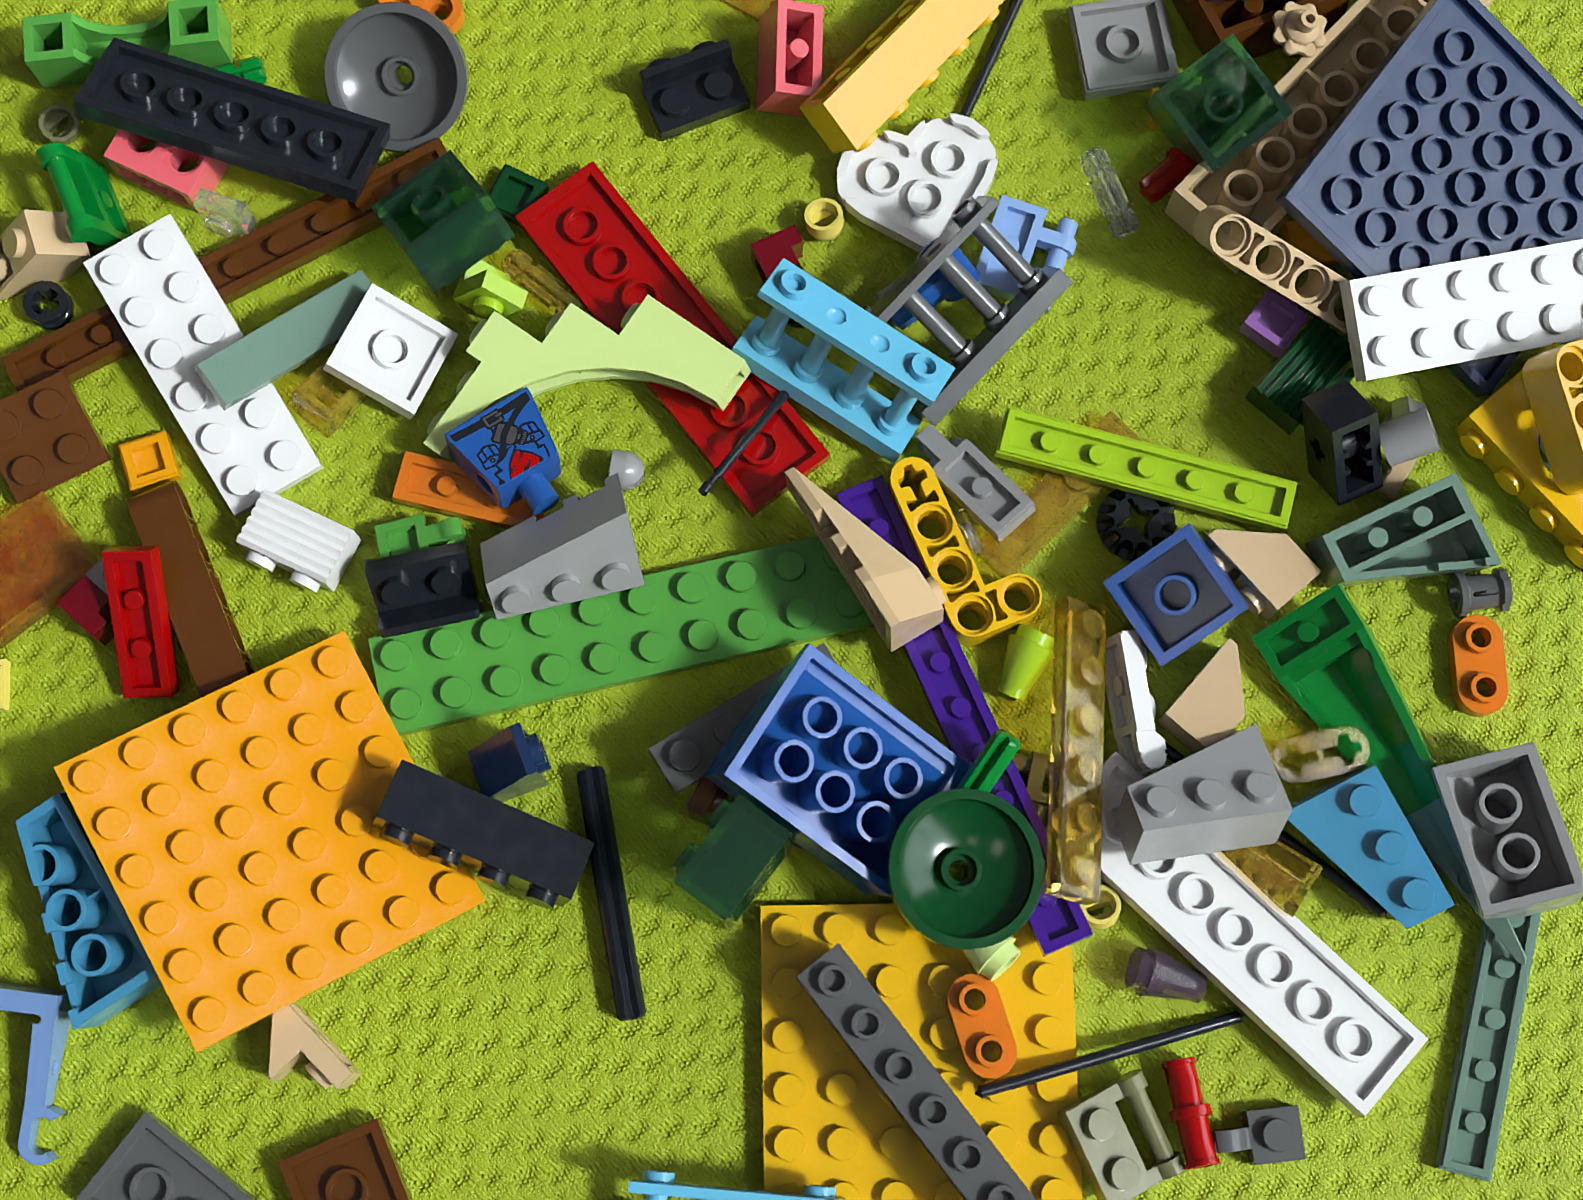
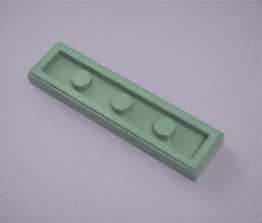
[195,269,372,411]

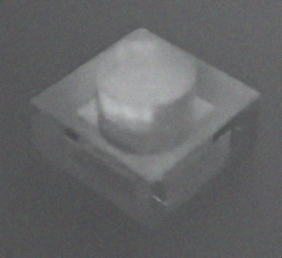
[193,188,257,237]

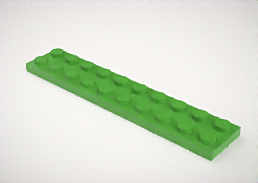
[368,536,875,736]

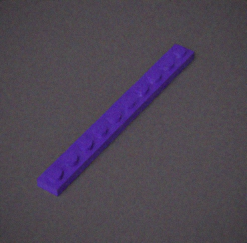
[836,475,1093,957]

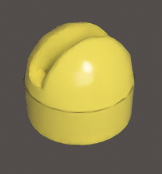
[804,198,844,242]
[1079,885,1121,929]

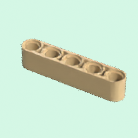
[1193,205,1349,334]

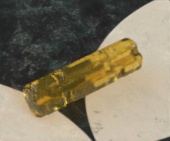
[501,249,585,313]

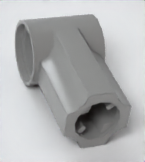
[1379,396,1441,467]

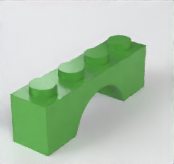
[22,0,233,88]

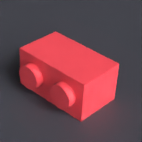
[756,0,823,117]

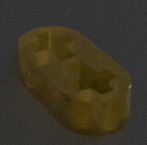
[1271,724,1370,783]

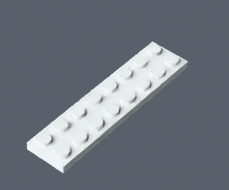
[1047,751,1428,1118]

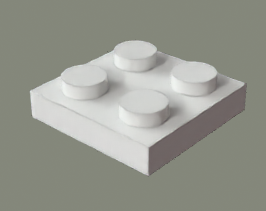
[323,283,458,419]

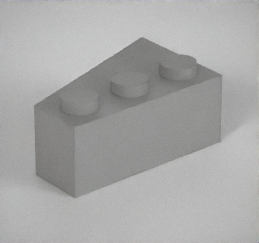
[480,473,645,620]
[1114,724,1293,865]

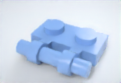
[976,194,1078,313]

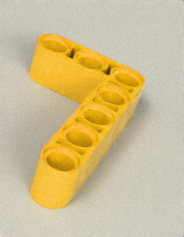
[1522,339,1583,495]

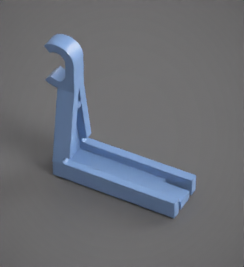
[0,982,72,1165]

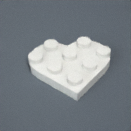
[836,113,998,253]

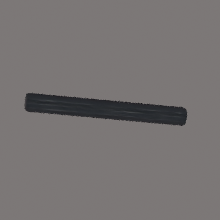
[576,766,646,1021]

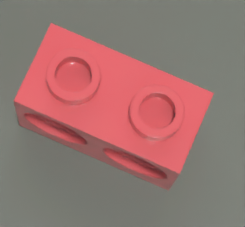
[103,129,228,214]

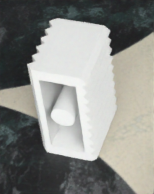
[236,489,361,594]

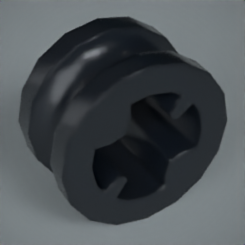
[23,281,74,330]

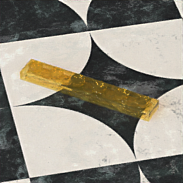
[1046,596,1106,905]

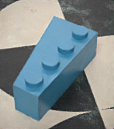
[15,792,162,1030]

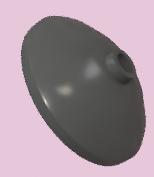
[324,2,469,151]

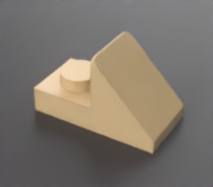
[269,1002,362,1089]

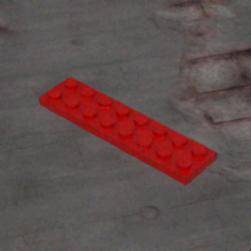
[515,161,830,517]

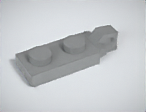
[916,424,1036,543]

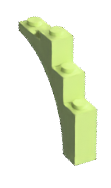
[423,294,751,462]

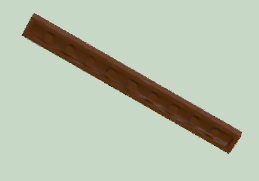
[1,137,464,392]

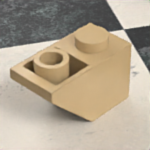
[0,210,90,300]
[1204,529,1322,620]

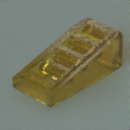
[292,360,368,437]
[1221,840,1323,917]

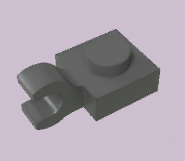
[1211,1105,1306,1165]

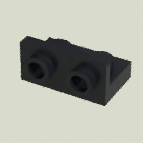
[639,39,750,141]
[365,541,480,638]

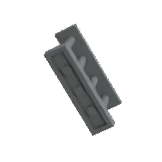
[863,196,1073,426]

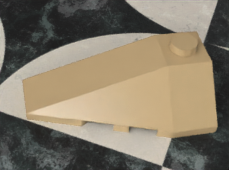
[785,467,947,652]

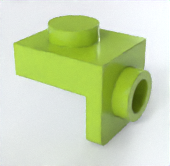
[453,256,528,319]

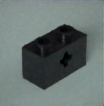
[1301,379,1383,506]

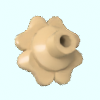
[1272,1,1327,58]

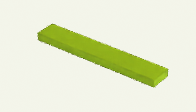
[994,406,1298,533]

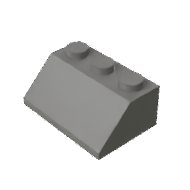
[1431,742,1583,919]

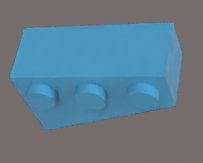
[1288,761,1455,929]

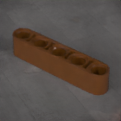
[127,480,255,698]

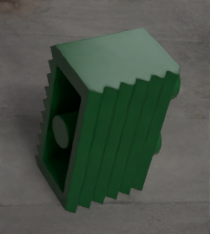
[1245,316,1355,435]

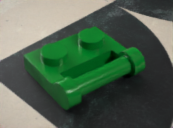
[36,142,132,249]

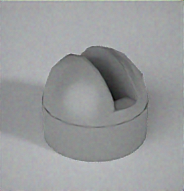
[608,449,644,490]

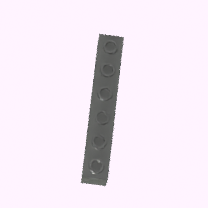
[796,943,1036,1200]

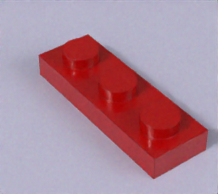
[101,545,180,698]

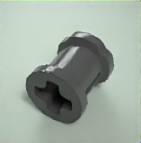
[1447,567,1513,617]

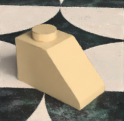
[1157,638,1245,754]

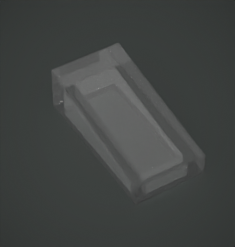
[953,508,984,554]

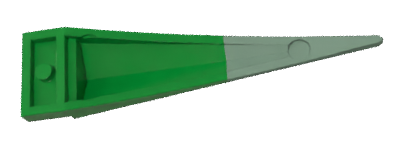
[1251,583,1527,965]

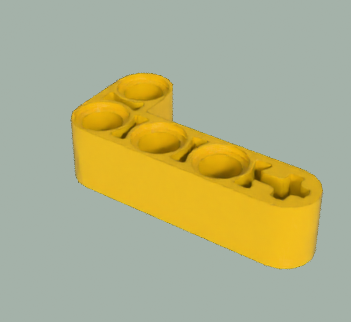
[888,457,1042,647]

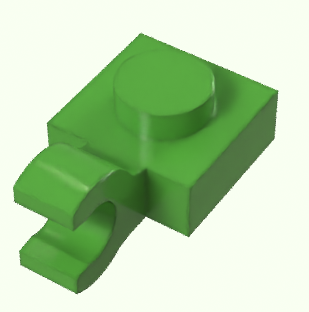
[375,513,470,558]

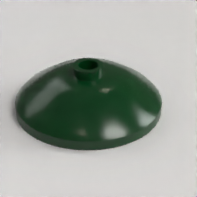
[887,789,1044,950]

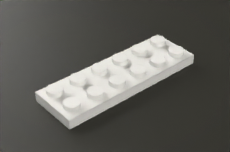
[83,214,323,518]
[1339,239,1583,382]

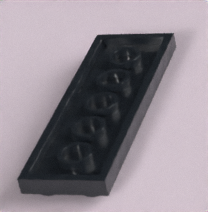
[73,37,390,203]

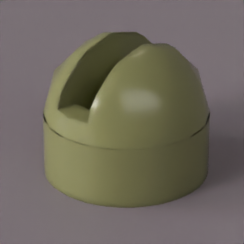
[38,104,81,145]

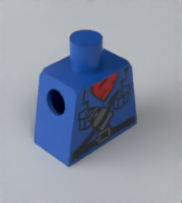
[445,387,561,515]

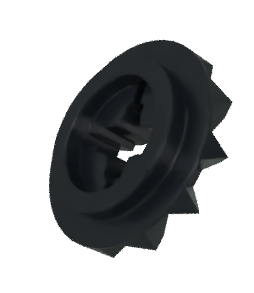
[1096,489,1177,561]

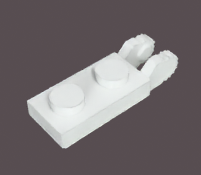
[1098,630,1168,776]

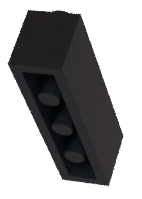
[371,759,595,909]

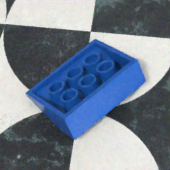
[704,643,970,896]

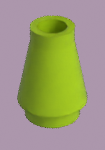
[996,624,1056,702]

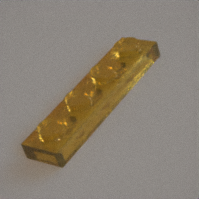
[972,411,1142,578]

